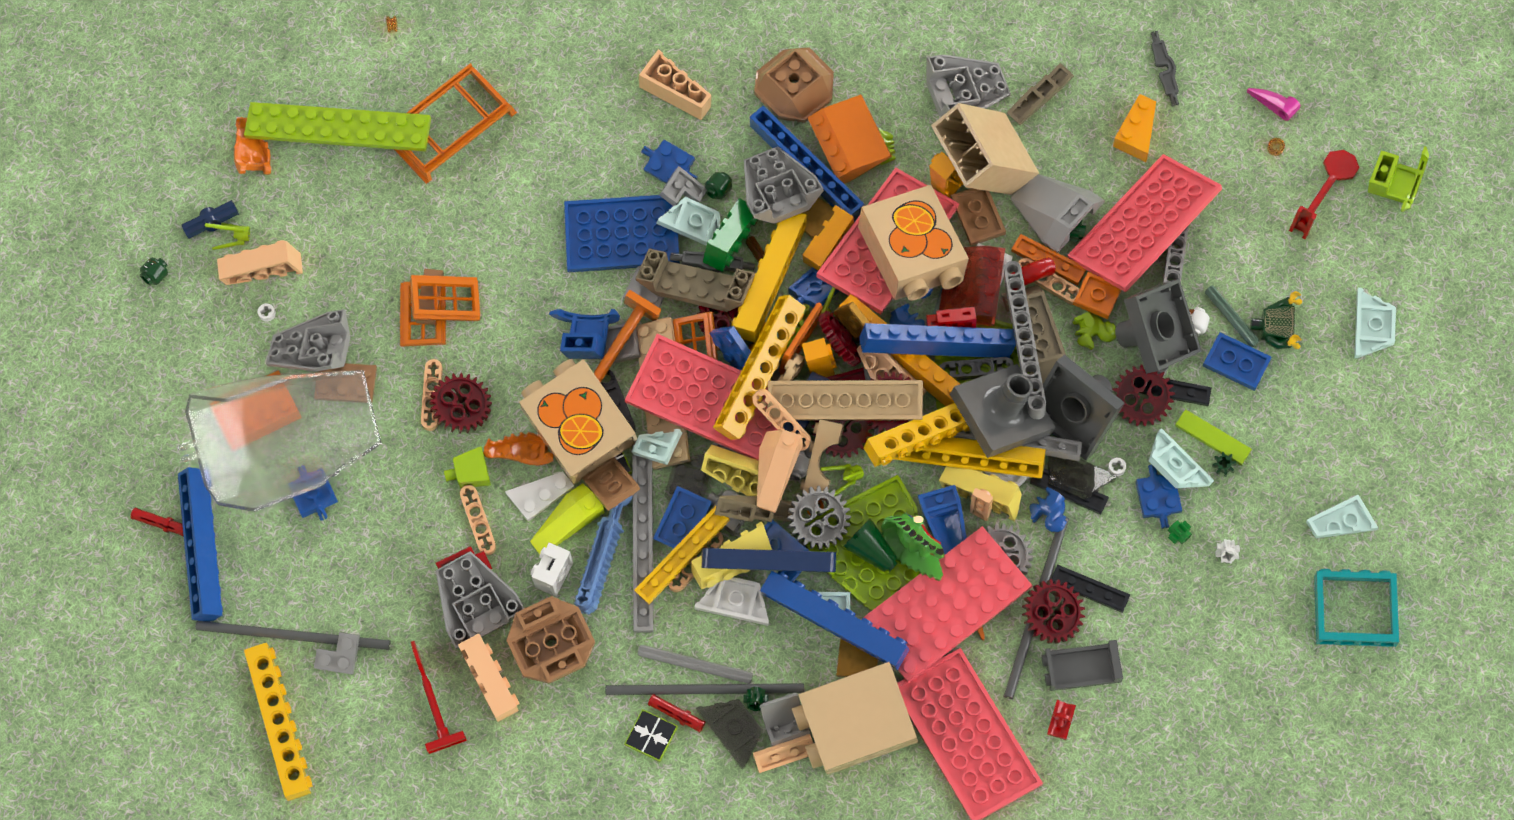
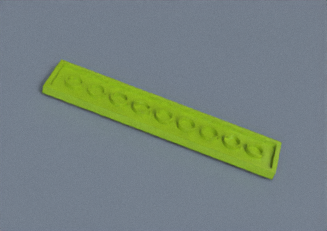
[244,102,431,152]

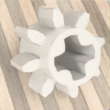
[1216,539,1240,564]

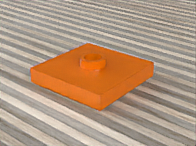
[1073,272,1122,319]

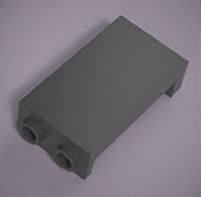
[1042,640,1123,691]

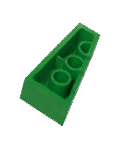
[703,198,759,272]

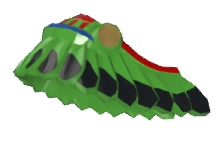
[881,514,944,581]

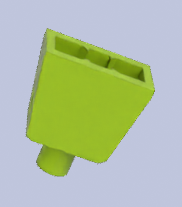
[444,446,491,488]

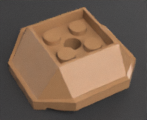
[754,47,834,123]
[506,596,595,684]

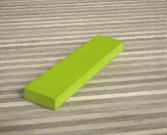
[1175,409,1252,466]

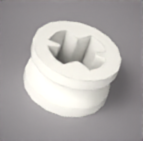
[258,303,276,322]
[1108,458,1126,477]

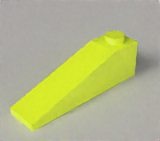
[530,483,605,555]

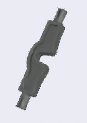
[1150,31,1179,106]
[670,251,755,272]

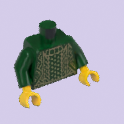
[1250,291,1302,350]

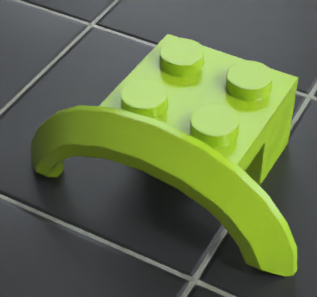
[1368,146,1429,212]

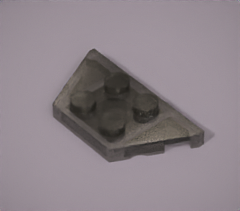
[664,453,710,501]
[1048,456,1117,500]
[696,699,763,770]

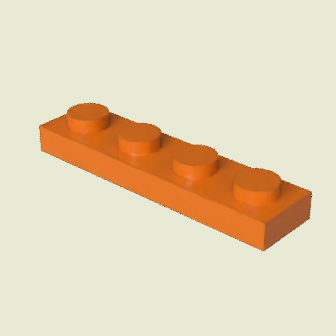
[1011,234,1087,286]

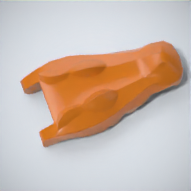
[234,117,271,175]
[483,432,554,466]

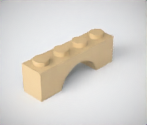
[800,419,844,493]

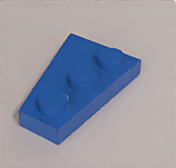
[764,519,809,582]

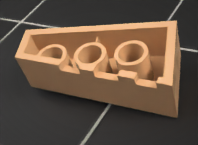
[639,49,711,120]
[217,240,303,285]
[458,634,520,722]

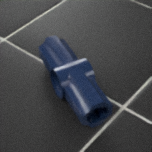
[181,200,239,239]

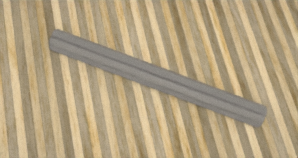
[638,645,753,684]

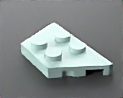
[656,197,720,245]
[1354,288,1396,358]
[1149,428,1214,488]

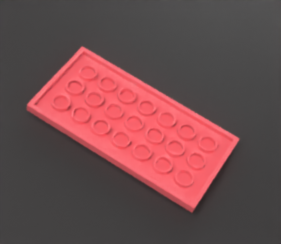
[1067,154,1222,292]
[816,167,959,315]
[625,334,785,460]
[861,526,1032,683]
[897,648,1043,820]

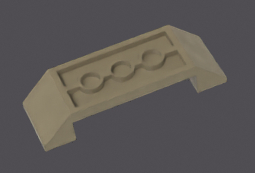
[635,249,755,312]
[1001,285,1066,392]

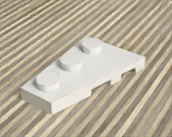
[505,471,575,522]

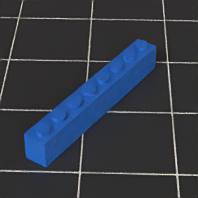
[750,106,865,222]
[860,323,1016,358]
[178,467,223,622]
[760,571,910,670]

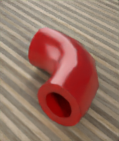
[1010,257,1056,290]

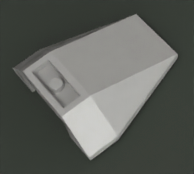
[926,55,1011,117]
[744,146,824,224]
[1011,174,1105,253]
[266,309,351,372]
[436,551,525,649]

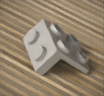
[760,693,811,746]

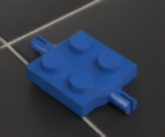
[641,140,698,183]
[788,267,839,308]
[1135,465,1182,529]
[288,467,338,520]

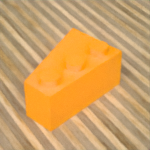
[1113,94,1156,162]
[929,151,963,199]
[802,205,854,271]
[802,338,837,377]

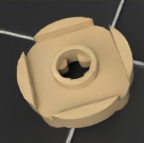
[778,353,806,381]

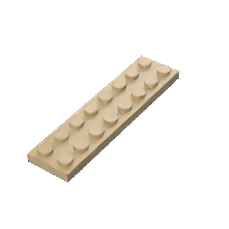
[636,317,690,470]
[767,380,923,420]

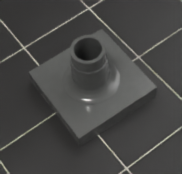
[1115,279,1202,374]
[1043,355,1125,460]
[950,364,1056,458]

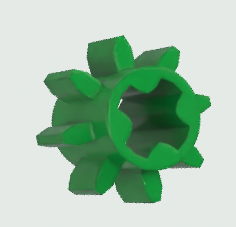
[1168,520,1192,544]

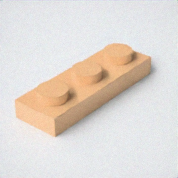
[970,488,993,521]
[753,734,813,773]

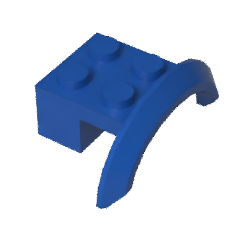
[549,309,620,359]

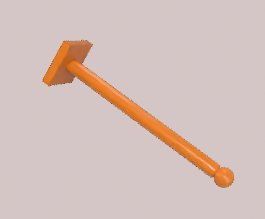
[594,290,661,383]

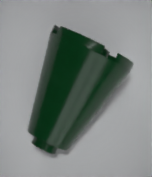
[843,519,898,572]

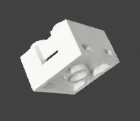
[531,543,573,597]

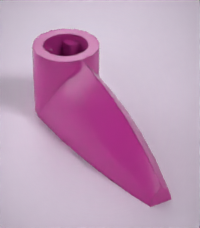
[1247,88,1301,121]

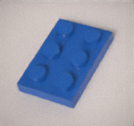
[709,326,762,372]
[1203,332,1272,391]
[653,486,713,548]

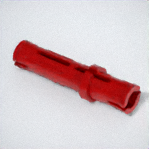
[130,507,184,537]
[648,694,706,733]

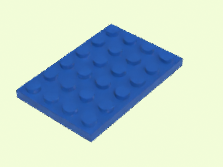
[564,195,680,272]

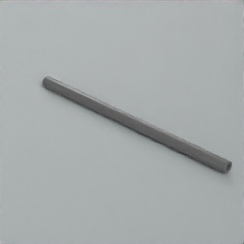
[1003,517,1069,700]
[195,621,391,650]
[605,683,804,695]

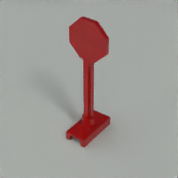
[1289,150,1359,239]
[411,641,467,754]

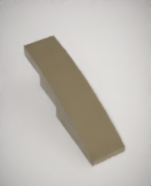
[1007,63,1074,125]
[715,495,794,522]

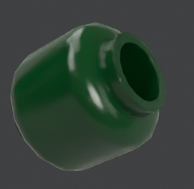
[705,172,732,199]
[140,257,168,285]

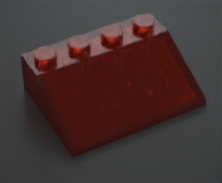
[939,246,1005,326]

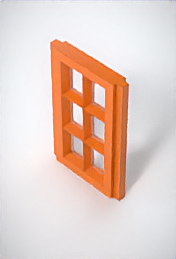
[410,275,480,321]
[400,282,446,347]
[778,302,823,375]
[673,312,718,360]

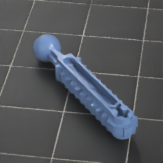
[574,495,633,615]

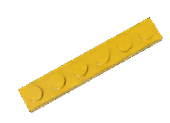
[634,506,730,604]

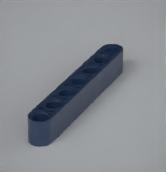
[701,548,836,572]

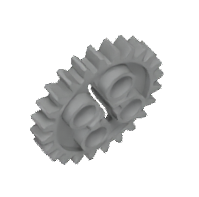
[787,486,851,550]
[987,524,1033,575]

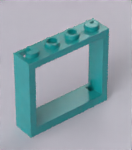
[1314,569,1399,647]

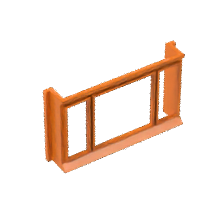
[394,63,517,184]

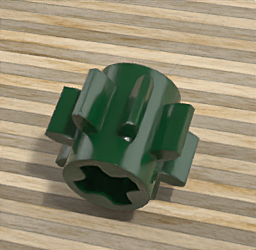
[1070,220,1086,243]
[1212,452,1237,477]
[744,686,768,711]

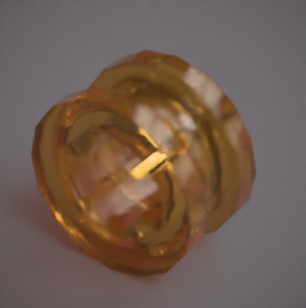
[386,16,398,33]
[1267,138,1285,156]

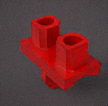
[1047,700,1076,740]

